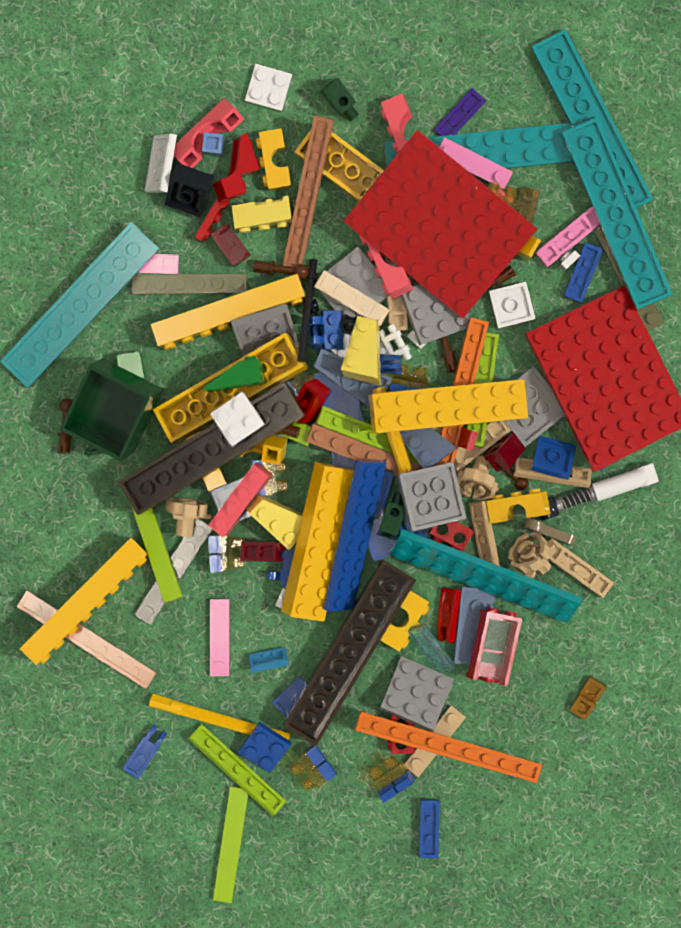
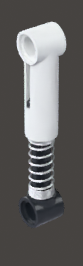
[540,463,659,521]

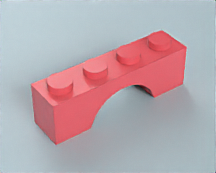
[381,93,413,154]
[173,98,244,168]
[359,235,414,299]
[208,463,273,537]

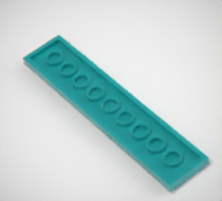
[531,29,653,208]
[561,117,673,310]
[384,123,573,173]
[0,222,160,388]
[389,529,582,623]

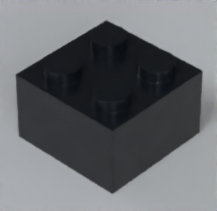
[165,163,214,218]

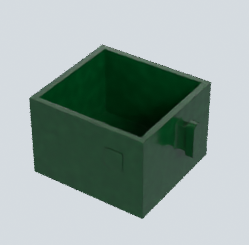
[60,358,164,462]

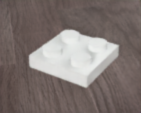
[245,64,292,112]
[489,282,535,329]
[211,392,265,446]

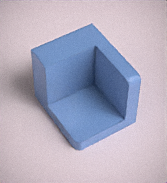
[202,132,225,157]

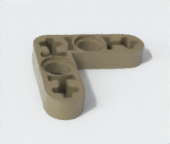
[522,518,577,546]

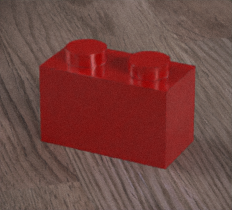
[297,379,331,425]

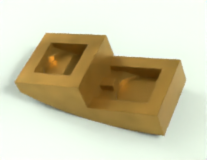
[569,675,606,721]

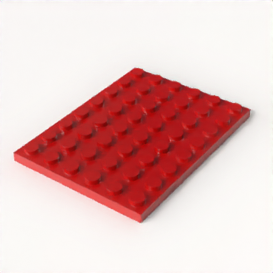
[343,129,537,318]
[524,286,681,473]

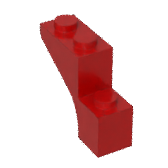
[213,133,260,203]

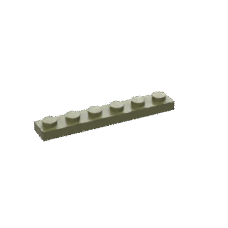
[593,227,665,331]
[132,274,247,295]

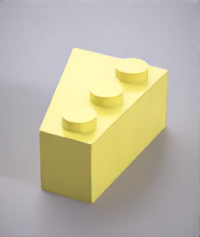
[232,196,292,233]
[341,316,381,385]
[246,494,303,550]

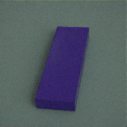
[433,88,486,136]

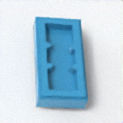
[248,647,289,673]

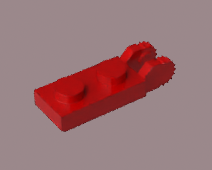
[195,199,230,243]
[436,588,461,643]

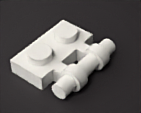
[380,323,412,361]

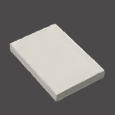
[145,134,177,193]

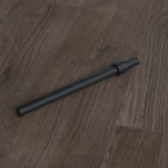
[297,259,318,363]

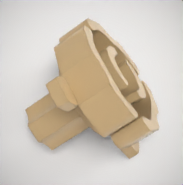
[456,456,499,501]
[165,497,211,537]
[508,531,556,578]

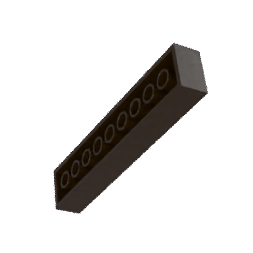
[118,382,307,516]
[282,559,416,746]

